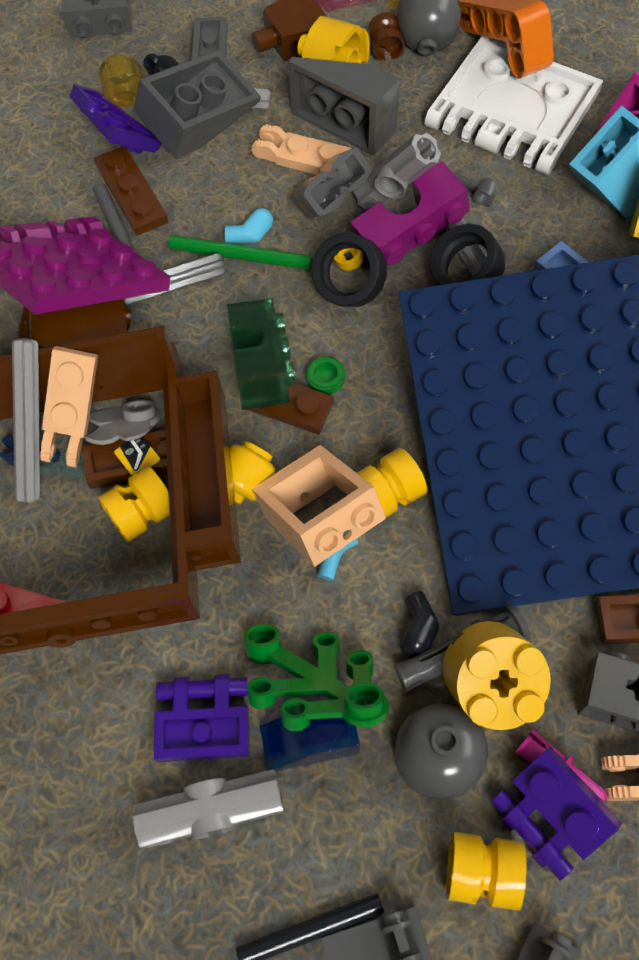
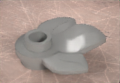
[85,399,160,445]

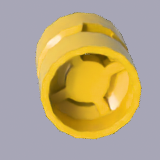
[357,447,427,518]
[97,465,170,543]
[446,831,527,911]

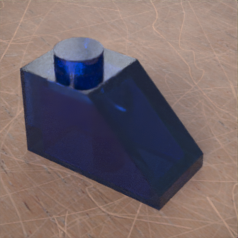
[260,714,360,772]

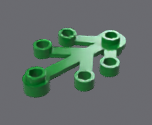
[244,624,389,731]

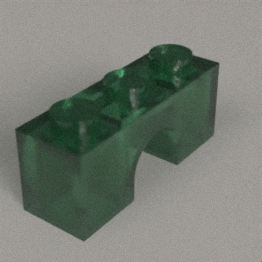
[227,298,296,410]

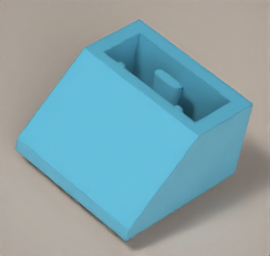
[569,105,639,220]

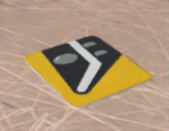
[114,437,160,475]

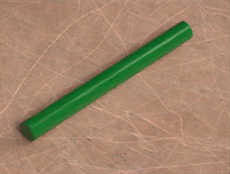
[169,235,313,270]

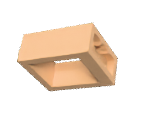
[252,445,386,567]

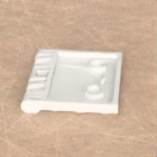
[424,36,603,175]

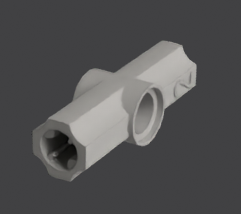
[353,132,441,210]
[132,769,284,849]

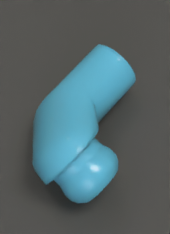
[225,208,273,244]

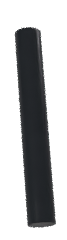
[236,893,384,960]

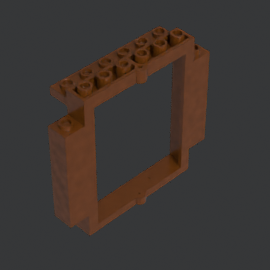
[0,326,241,654]

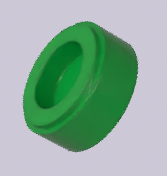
[306,357,345,395]

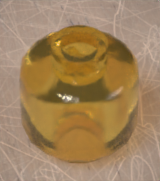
[99,54,143,107]

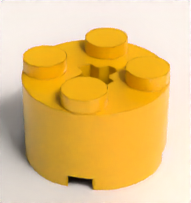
[297,16,370,63]
[442,621,551,730]

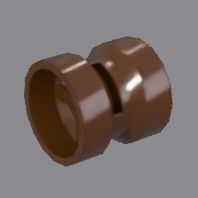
[368,12,405,61]

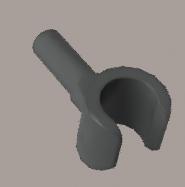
[454,173,496,207]

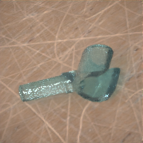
[40,450,83,479]

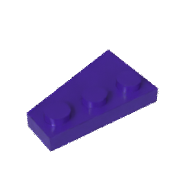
[69,84,162,154]

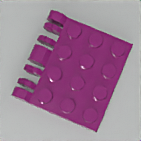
[0,216,171,315]

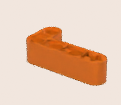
[458,0,554,78]

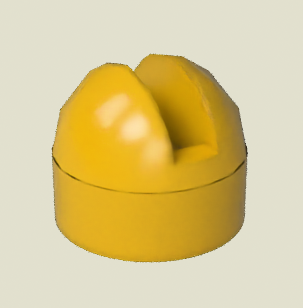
[334,248,363,272]

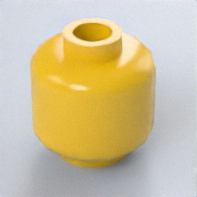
[230,441,275,505]

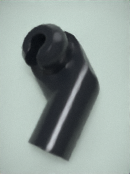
[143,53,179,75]
[400,591,439,658]

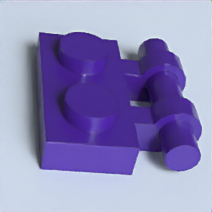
[154,674,250,762]
[491,746,622,881]

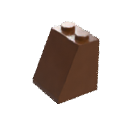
[18,299,131,349]

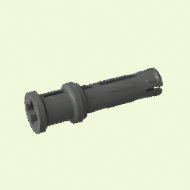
[394,603,530,692]

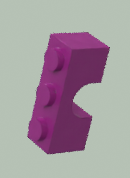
[350,161,470,266]

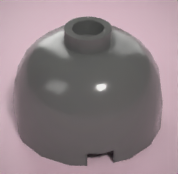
[396,0,462,56]
[393,702,488,801]

